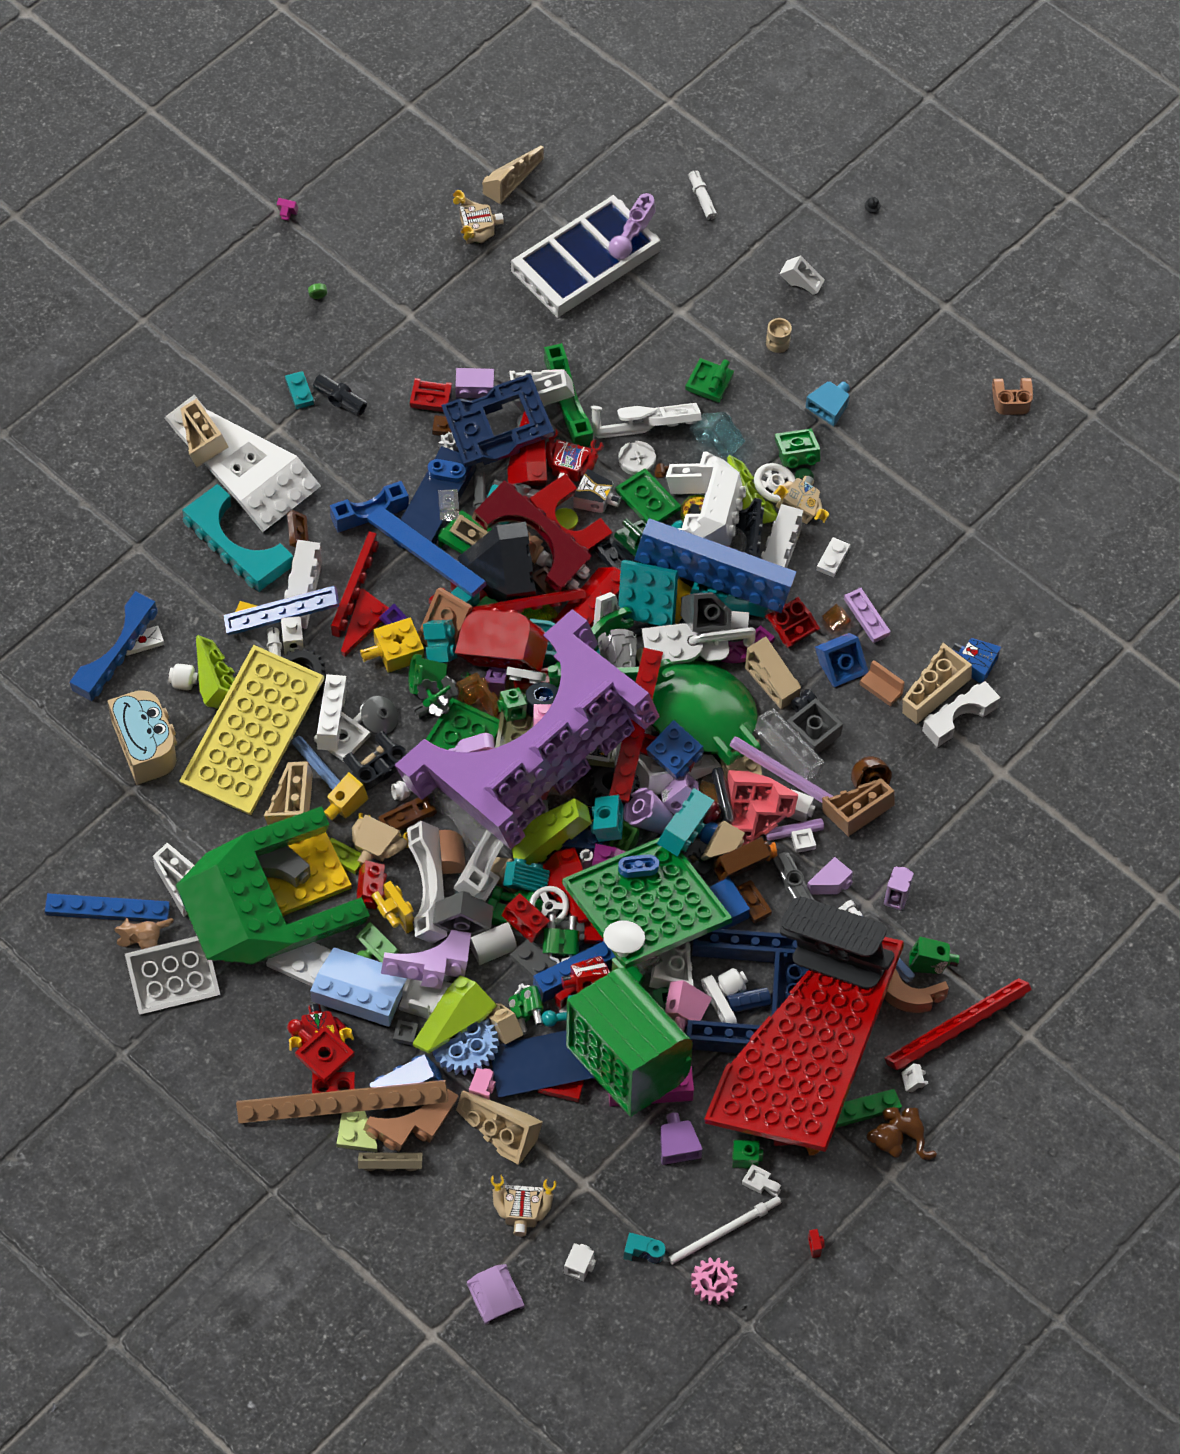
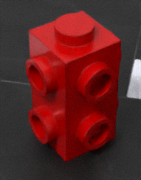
[356,860,387,909]

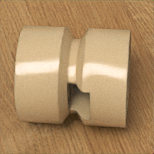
[766,318,792,353]

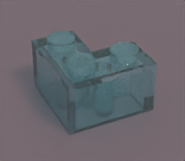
[689,412,745,456]

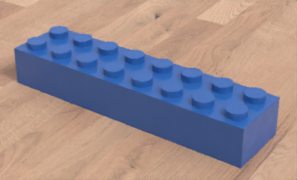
[634,518,796,613]

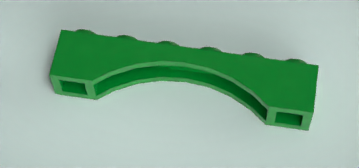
[544,343,593,447]

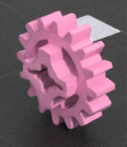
[691,1257,738,1305]

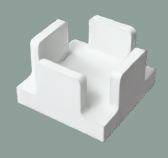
[399,978,452,1019]

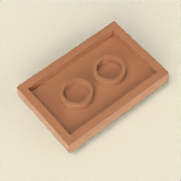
[418,587,473,646]

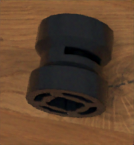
[791,689,818,713]

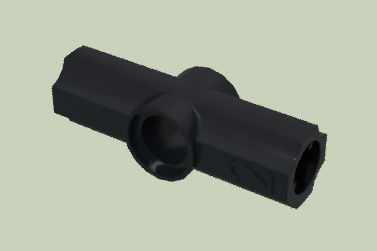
[313,374,367,416]

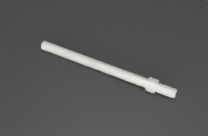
[668,1196,781,1265]

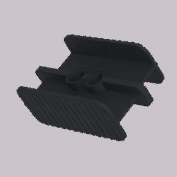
[780,897,895,989]

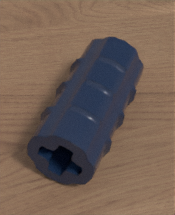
[726,987,771,1013]

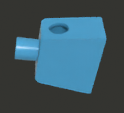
[805,382,850,427]

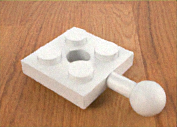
[314,703,370,763]

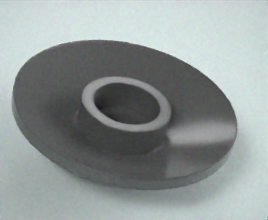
[361,696,398,734]

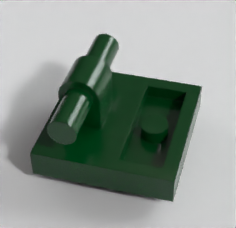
[614,518,647,557]

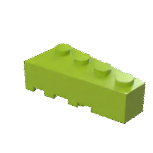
[512,799,592,865]

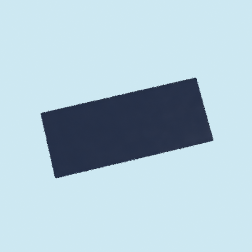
[492,1030,594,1097]

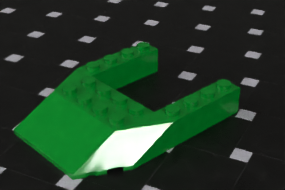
[176,806,370,965]

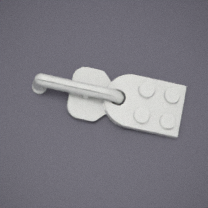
[591,403,702,438]
[642,624,756,664]

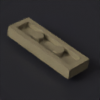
[358,1153,422,1171]

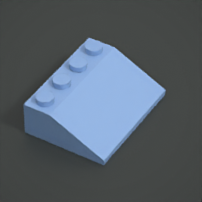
[310,947,407,1027]

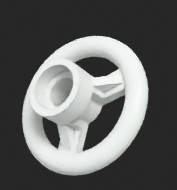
[530,886,569,926]

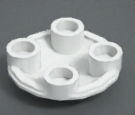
[603,921,645,957]

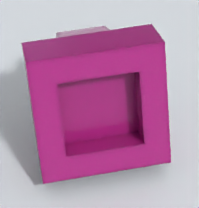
[277,198,298,221]

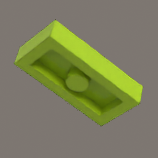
[330,838,362,875]

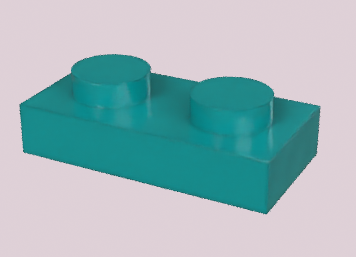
[285,371,314,409]

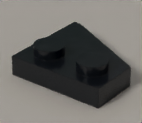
[594,538,644,571]

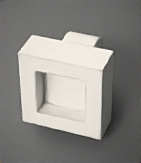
[902,1064,928,1092]

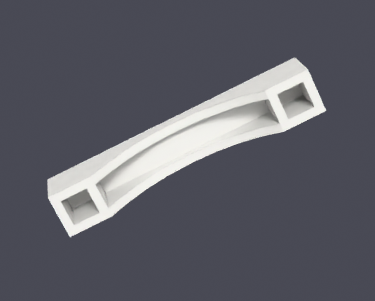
[407,821,447,944]
[454,830,503,896]

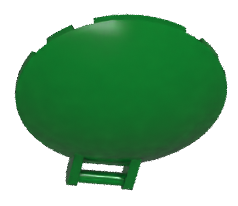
[651,660,761,765]

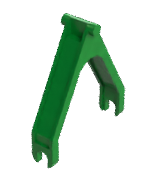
[548,607,675,689]

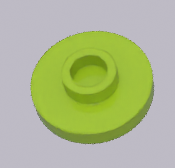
[555,508,578,530]

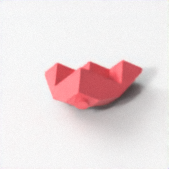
[726,770,798,846]

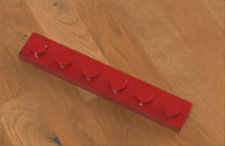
[331,531,379,637]
[470,588,586,614]

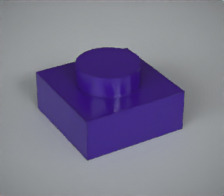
[379,604,407,625]

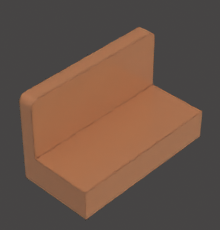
[859,660,904,707]

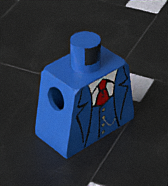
[952,638,1001,684]

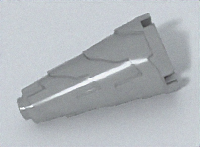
[597,629,637,668]

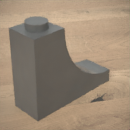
[257,846,311,887]

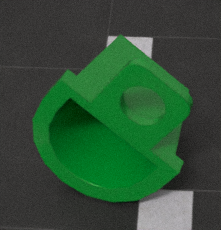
[408,654,447,694]

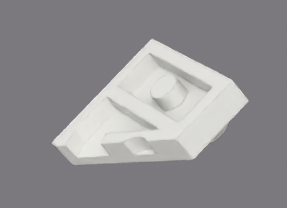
[593,592,624,626]

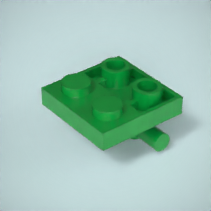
[685,358,734,403]

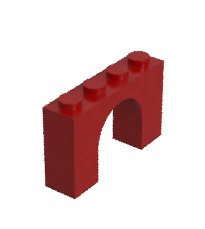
[529,473,613,552]

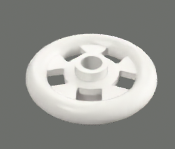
[754,463,795,503]

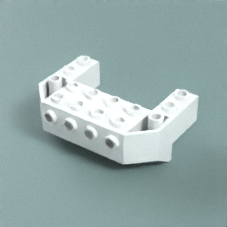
[666,452,746,546]

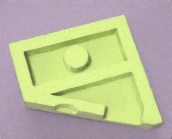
[337,1111,377,1152]

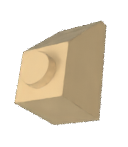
[449,515,488,545]
[701,821,745,861]

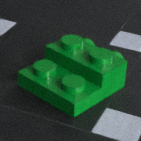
[775,428,821,468]

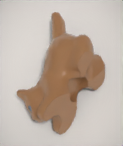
[115,918,174,949]

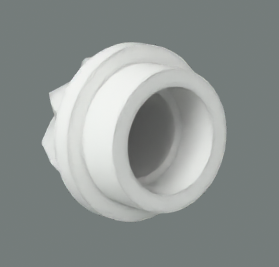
[391,781,411,801]

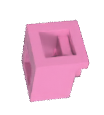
[469,1068,496,1100]

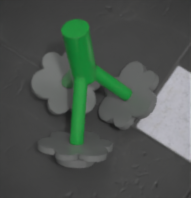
[417,676,459,717]

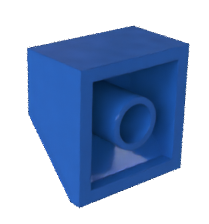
[815,633,869,687]

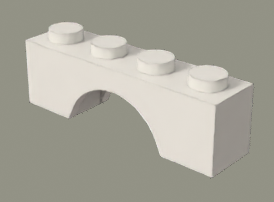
[317,674,347,751]
[922,681,1000,747]

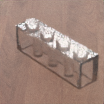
[754,708,825,782]

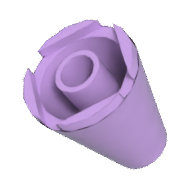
[624,788,673,834]

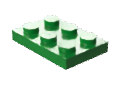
[615,468,681,523]

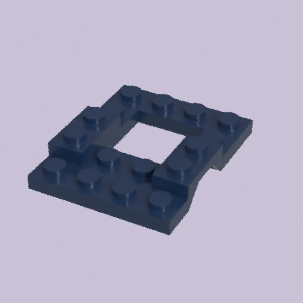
[441,373,555,468]

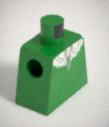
[909,936,959,974]

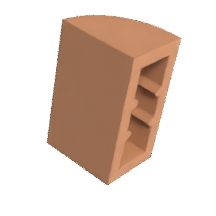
[439,830,466,874]

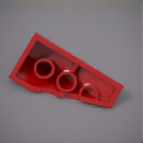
[507,411,547,486]

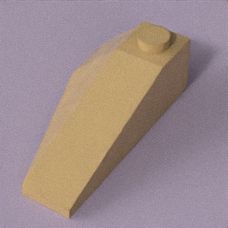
[482,146,544,204]
[456,1091,543,1164]

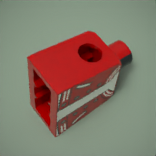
[561,956,610,993]

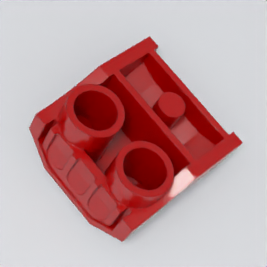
[765,597,820,648]

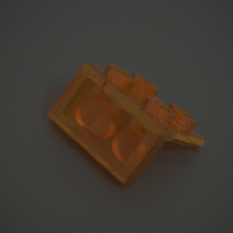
[457,672,499,718]

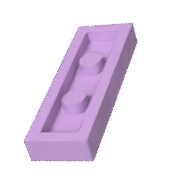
[844,588,891,643]

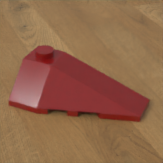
[543,847,589,924]

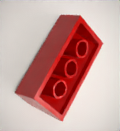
[553,567,621,628]

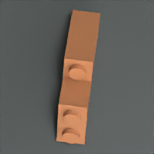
[363,1089,459,1152]

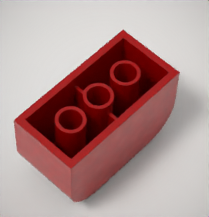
[455,608,548,672]

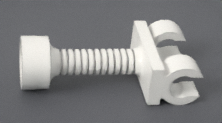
[536,551,590,590]

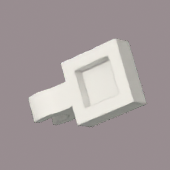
[742,1164,781,1197]

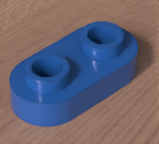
[428,459,466,483]
[618,855,659,878]

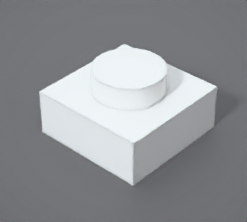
[791,828,816,853]

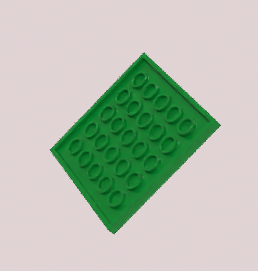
[562,838,732,969]

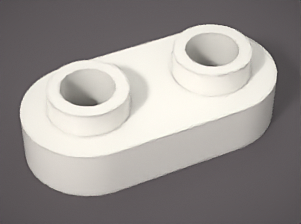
[506,667,546,684]

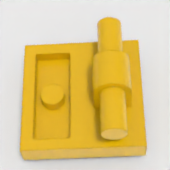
[372,881,414,934]

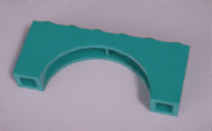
[182,484,293,592]

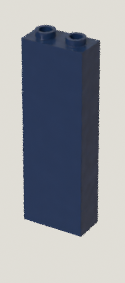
[394,446,476,548]

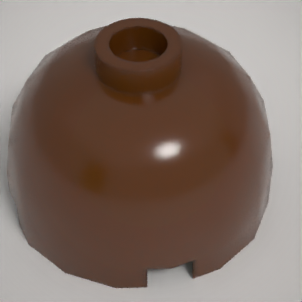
[851,756,892,789]

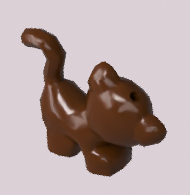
[866,1107,937,1160]

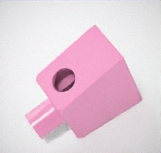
[665,980,712,1032]

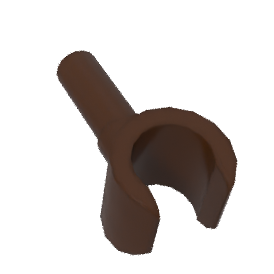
[655,463,669,478]

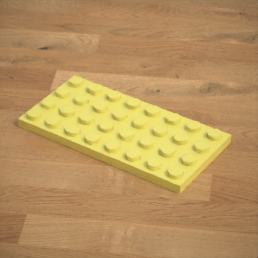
[179,645,324,815]

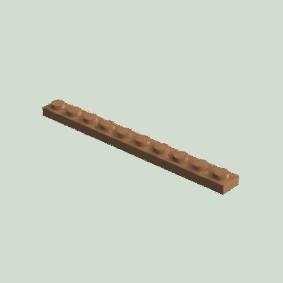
[236,1080,448,1123]

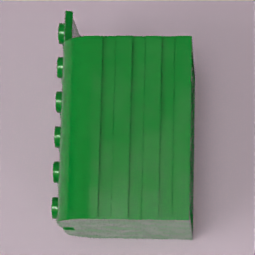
[566,957,693,1117]

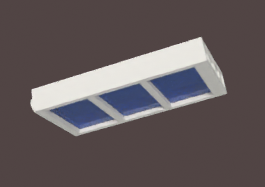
[511,195,660,318]

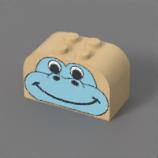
[107,691,177,785]

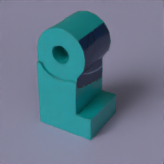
[623,1232,666,1264]

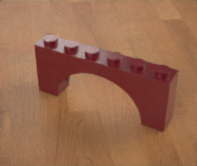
[472,480,591,592]

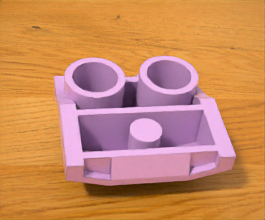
[467,1264,524,1325]

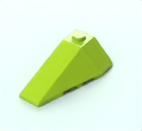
[727,455,778,524]
[196,635,235,709]
[412,975,497,1054]

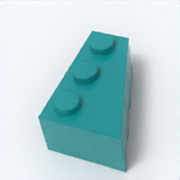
[657,788,715,856]

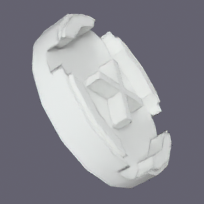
[618,441,656,475]

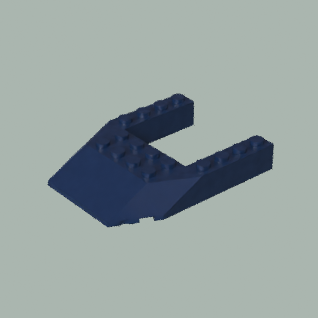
[687,929,811,1053]

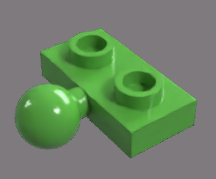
[356,922,399,963]

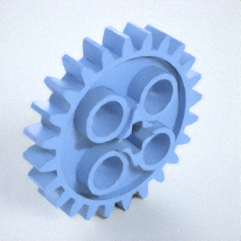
[433,1019,499,1075]

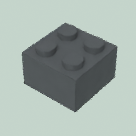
[785,698,843,758]
[433,891,493,936]

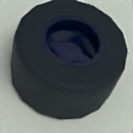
[526,682,558,717]

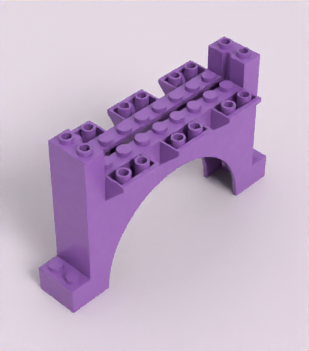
[395,609,660,850]

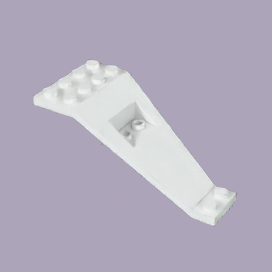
[165,395,321,532]

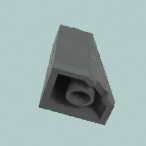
[681,593,732,632]

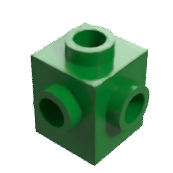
[497,687,528,722]

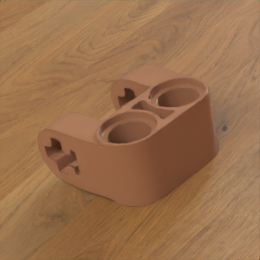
[992,378,1033,415]

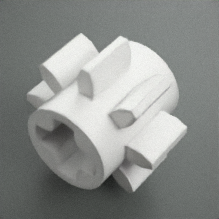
[439,432,459,452]

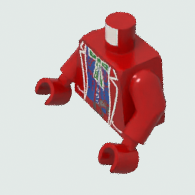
[545,429,604,482]

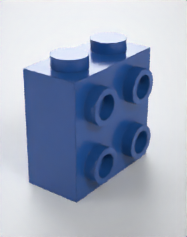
[646,720,704,780]

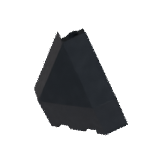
[458,522,536,602]

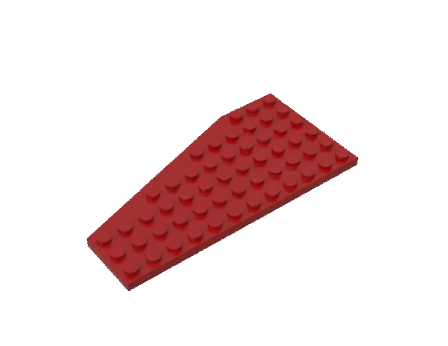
[704,937,904,1152]

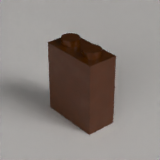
[712,837,771,881]

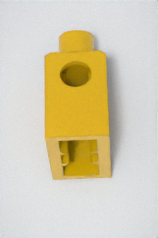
[324,772,369,820]

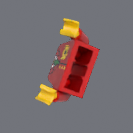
[289,1003,354,1052]

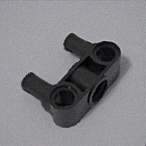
[343,731,407,791]

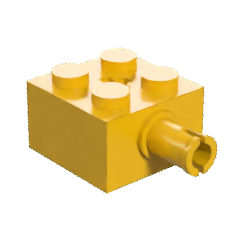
[360,617,425,673]

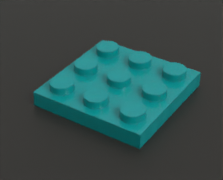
[618,560,679,626]

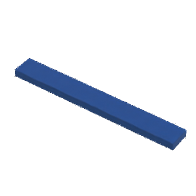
[367,506,486,597]

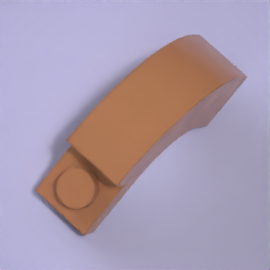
[884,968,949,1013]

